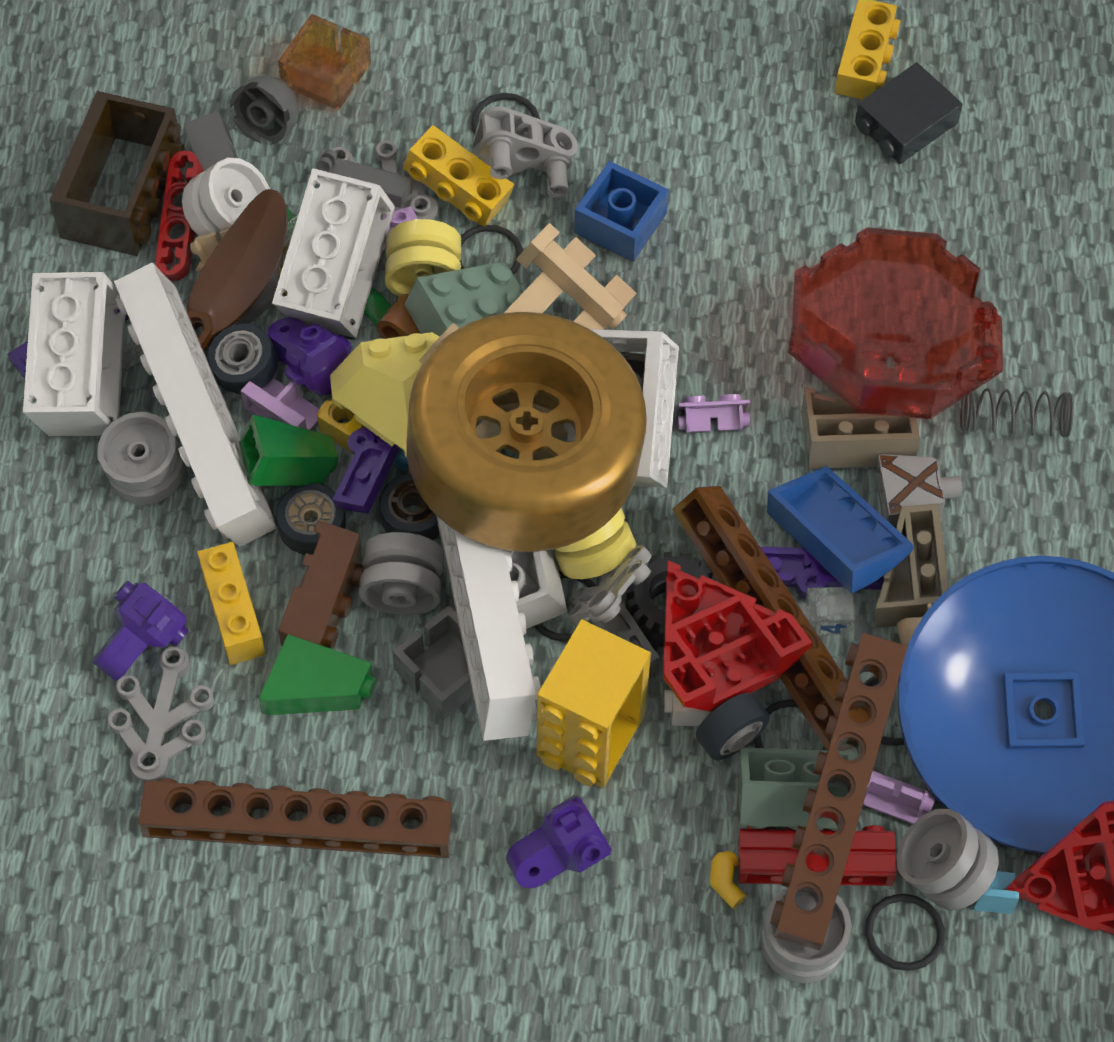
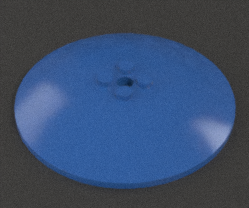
[897,556,1114,854]

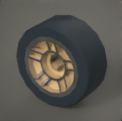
[276,483,346,555]

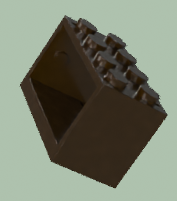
[50,91,185,256]

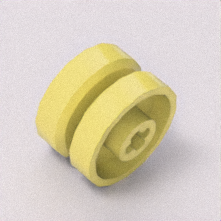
[385,219,461,296]
[555,508,637,579]

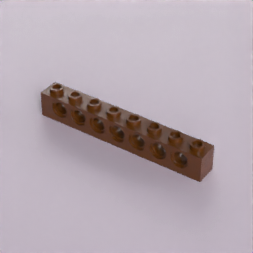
[672,486,869,751]
[770,633,908,951]
[138,778,453,858]

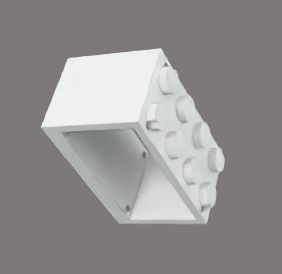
[272,168,395,338]
[23,272,125,436]
[564,329,679,488]

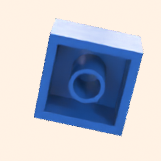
[574,161,669,262]

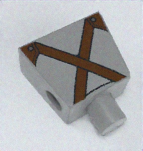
[875,454,962,528]

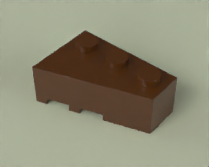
[278,520,364,649]

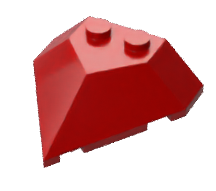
[663,560,813,712]
[1003,800,1114,935]

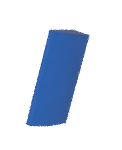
[767,466,913,594]

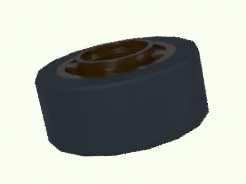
[379,473,440,540]

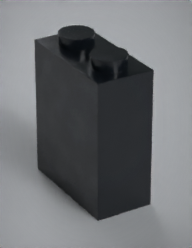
[855,62,963,164]

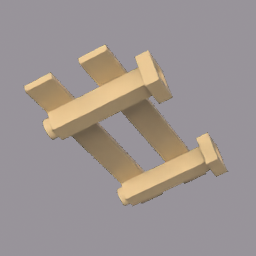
[419,223,637,439]

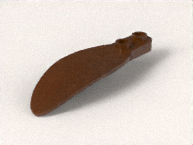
[187,189,288,352]

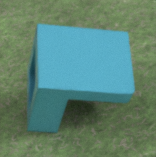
[973,871,1019,914]

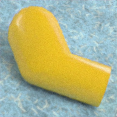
[710,850,747,910]

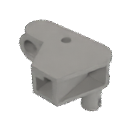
[472,106,578,198]

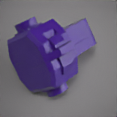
[268,317,352,397]
[92,581,189,681]
[506,795,611,888]

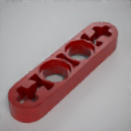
[155,150,203,281]

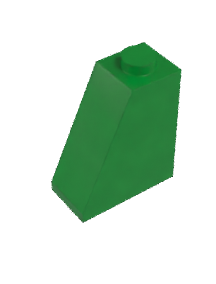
[239,414,339,486]
[259,634,376,715]

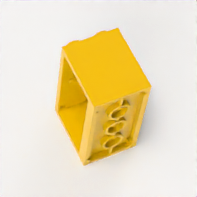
[537,619,651,789]

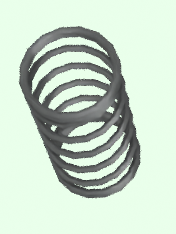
[960,386,1074,438]

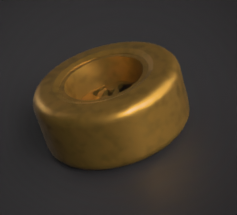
[406,312,647,552]

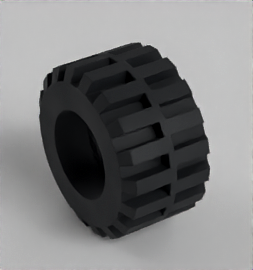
[626,551,717,652]

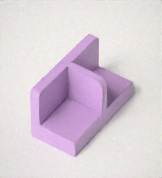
[241,378,319,431]

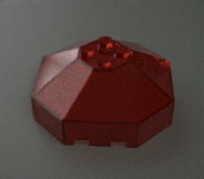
[788,227,1003,419]

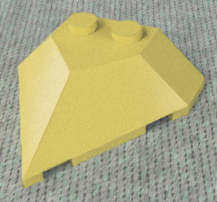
[330,332,440,457]

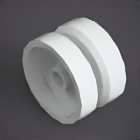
[182,158,270,239]

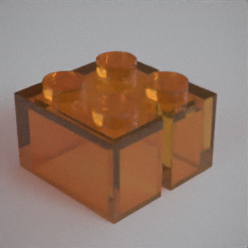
[278,13,371,111]

